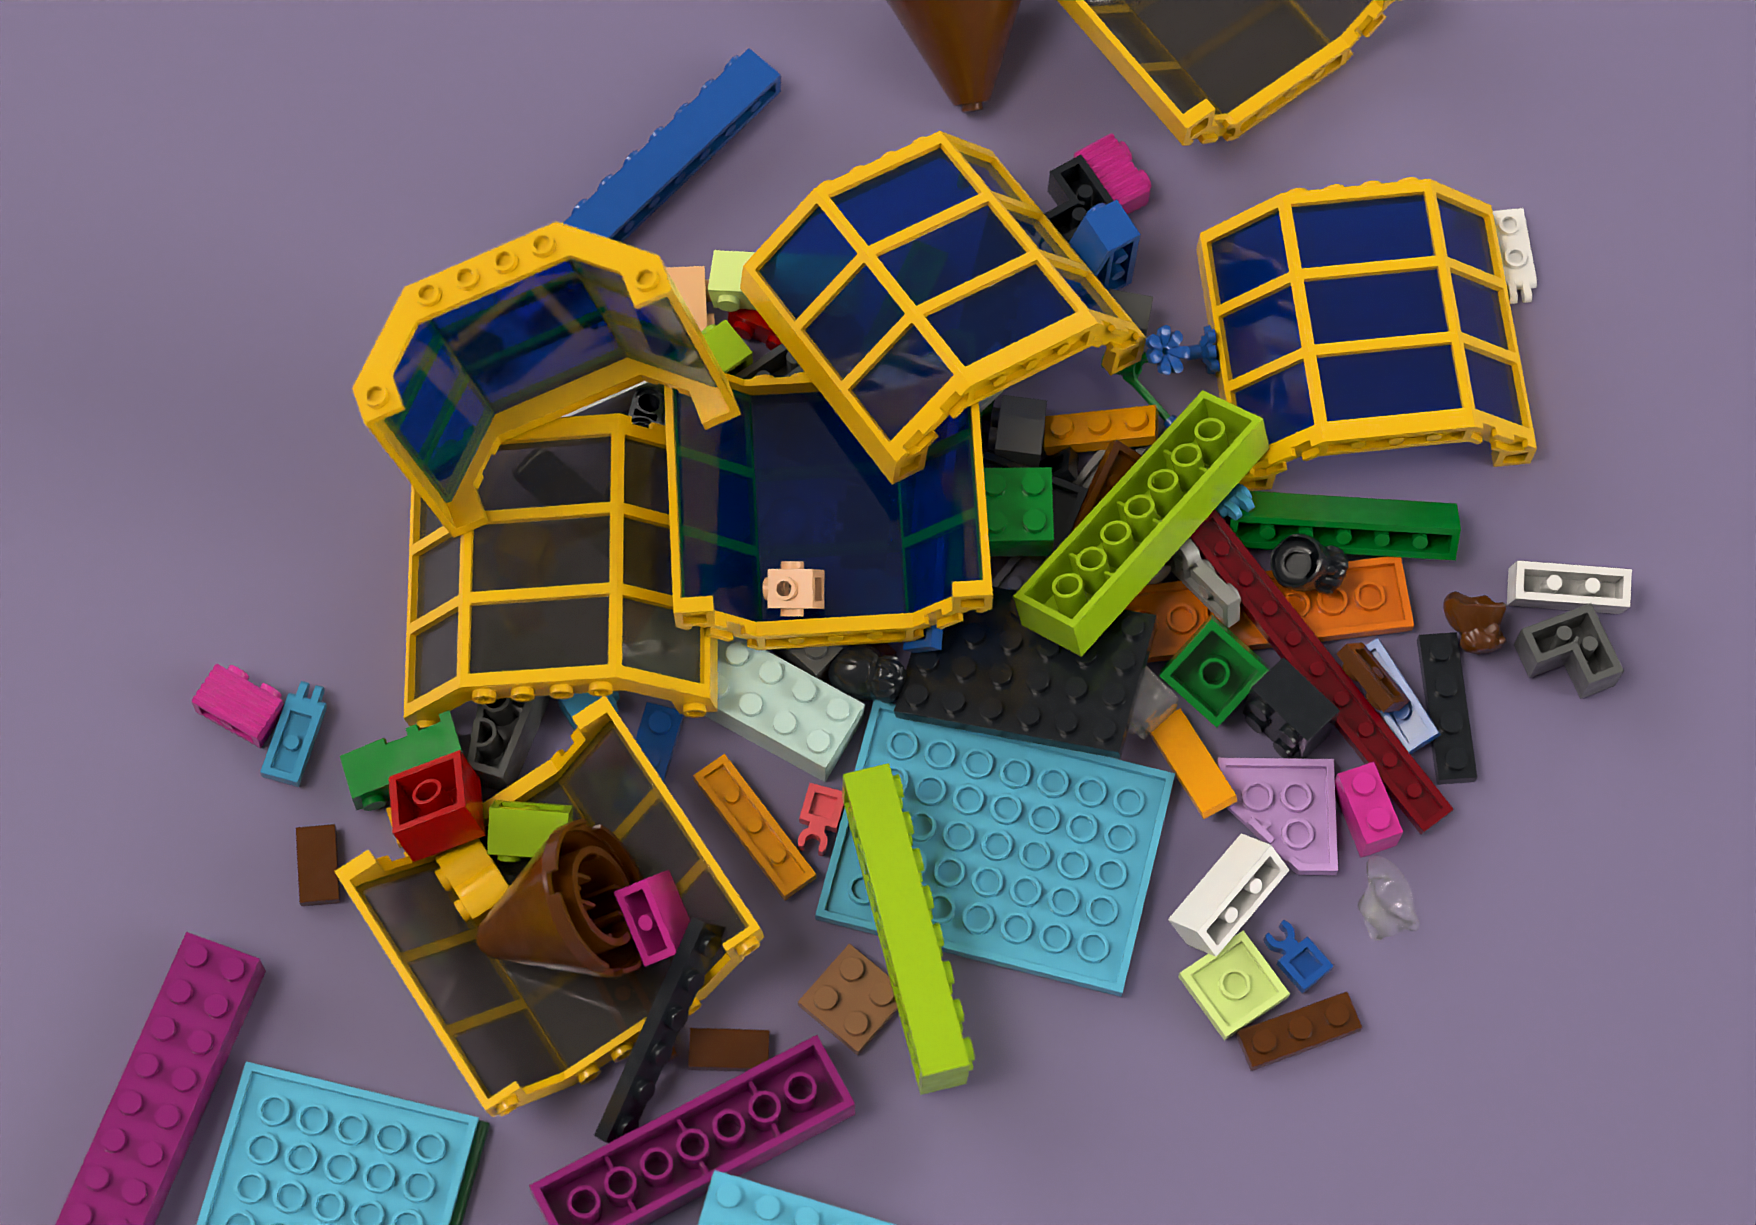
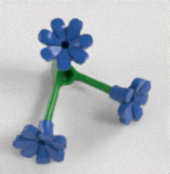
[1101,325,1220,429]

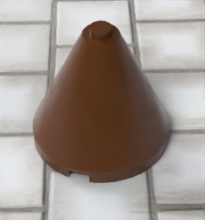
[886,0,1021,112]
[476,819,643,978]

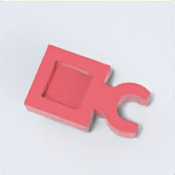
[798,783,844,856]

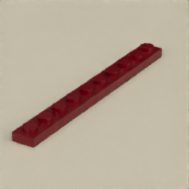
[1189,509,1454,835]

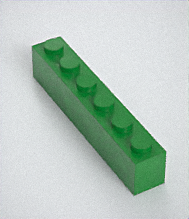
[1226,491,1461,561]

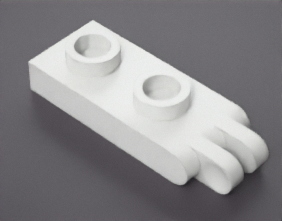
[1493,208,1537,304]

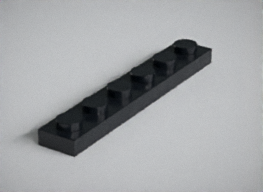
[594,916,726,1143]

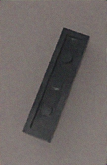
[1417,632,1477,785]

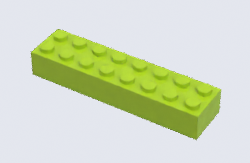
[1013,390,1269,657]
[842,763,975,1095]

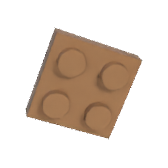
[798,943,898,1056]

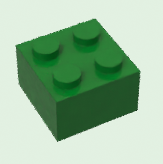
[973,467,1054,557]
[1159,614,1269,728]

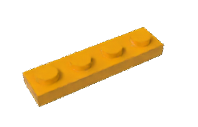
[693,753,816,900]

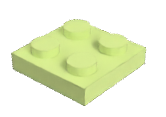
[1178,930,1290,1041]

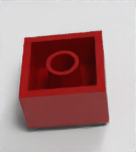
[388,750,486,863]

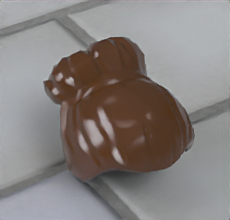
[1443,591,1507,655]

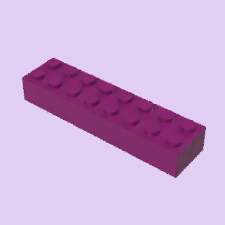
[55,932,266,1225]
[529,1035,855,1225]

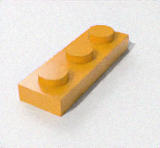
[1044,405,1159,456]

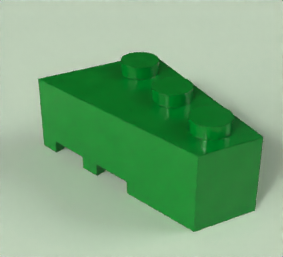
[340,710,462,811]

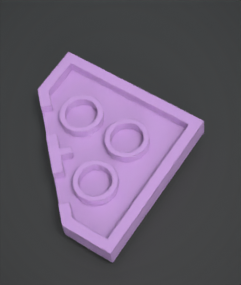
[1216,758,1338,875]

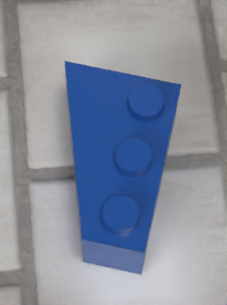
[1046,199,1141,316]

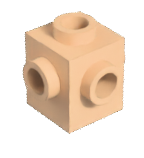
[763,561,825,616]

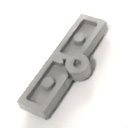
[1165,538,1241,628]

